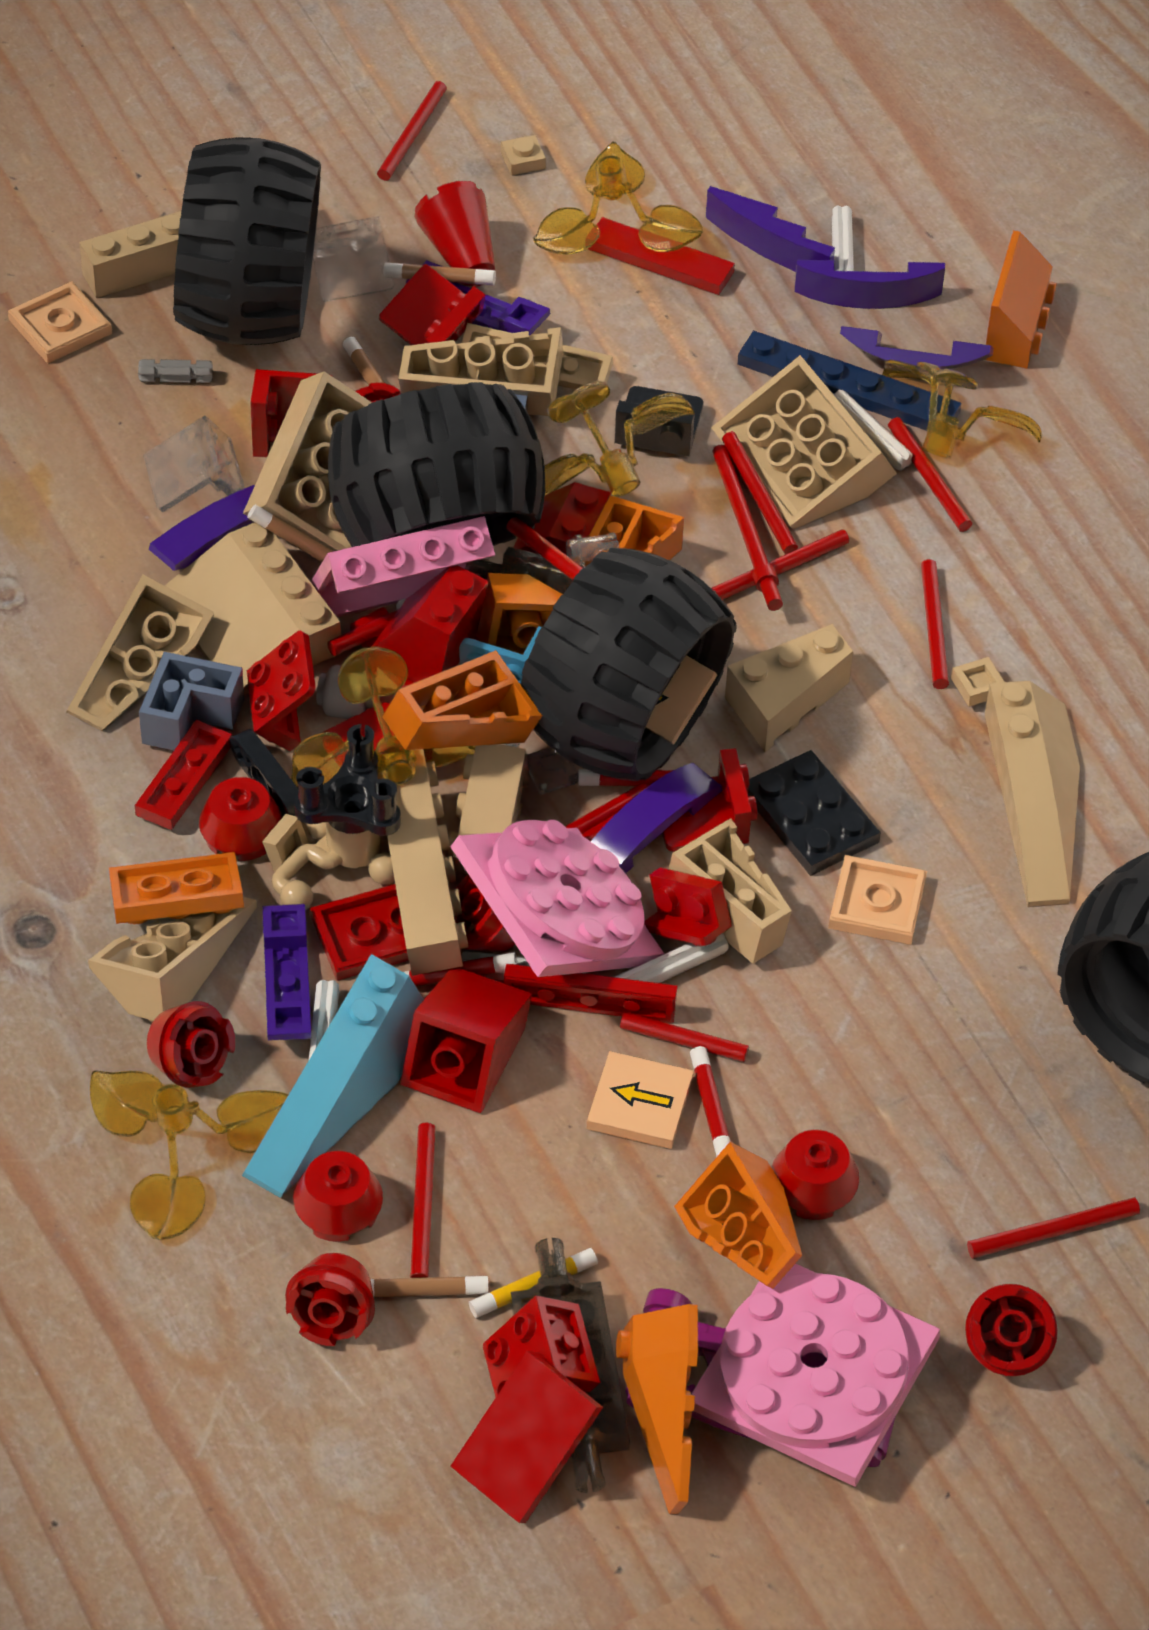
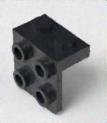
[614,386,704,456]

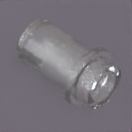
[566,533,619,566]

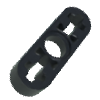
[230,729,298,818]

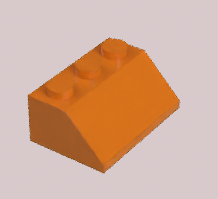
[985,230,1057,369]

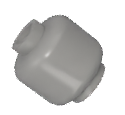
[316,665,378,719]

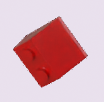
[510,482,611,572]

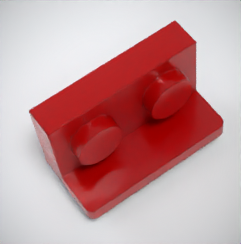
[644,867,732,946]

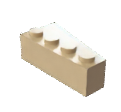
[398,327,564,416]

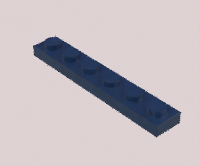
[737,330,962,438]

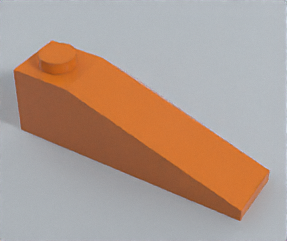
[674,1142,802,1289]
[616,1304,698,1514]

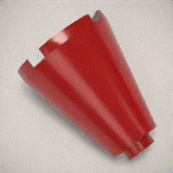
[414,181,495,287]

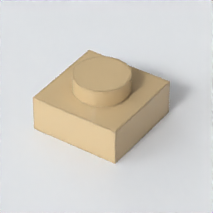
[501,135,546,176]
[951,657,1004,707]
[262,814,309,872]

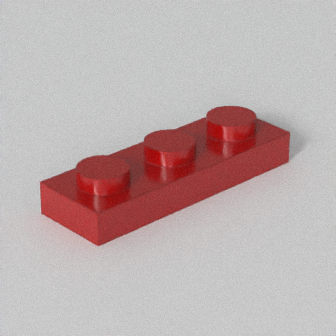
[134,720,232,830]

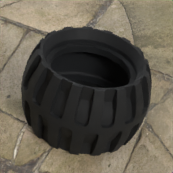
[173,137,321,345]
[328,382,545,547]
[520,548,737,781]
[1057,852,1149,1083]

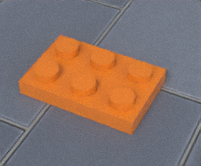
[109,852,244,924]

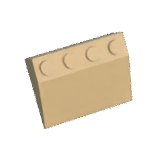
[711,355,897,530]
[243,371,372,551]
[165,522,341,696]

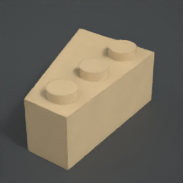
[725,624,853,752]
[448,744,530,873]
[669,818,792,964]

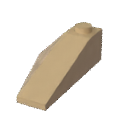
[66,574,214,731]
[88,897,257,1022]

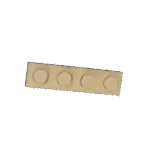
[461,323,613,396]

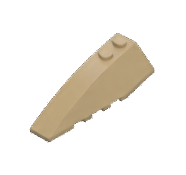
[985,681,1080,907]

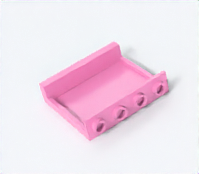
[311,516,495,617]

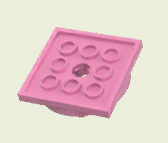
[450,820,664,977]
[691,1264,940,1487]

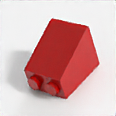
[367,565,489,682]
[400,967,532,1113]

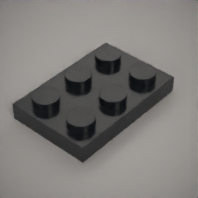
[746,750,881,876]

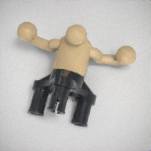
[272,724,401,910]

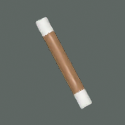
[383,262,496,285]
[343,337,385,385]
[247,504,334,562]
[371,1276,488,1297]

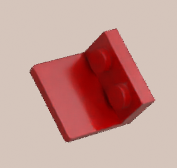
[379,264,486,345]
[250,369,333,457]
[483,1296,600,1398]

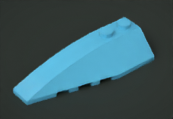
[242,954,424,1198]

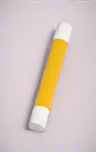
[469,1248,598,1318]

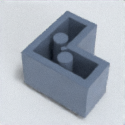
[139,652,245,750]

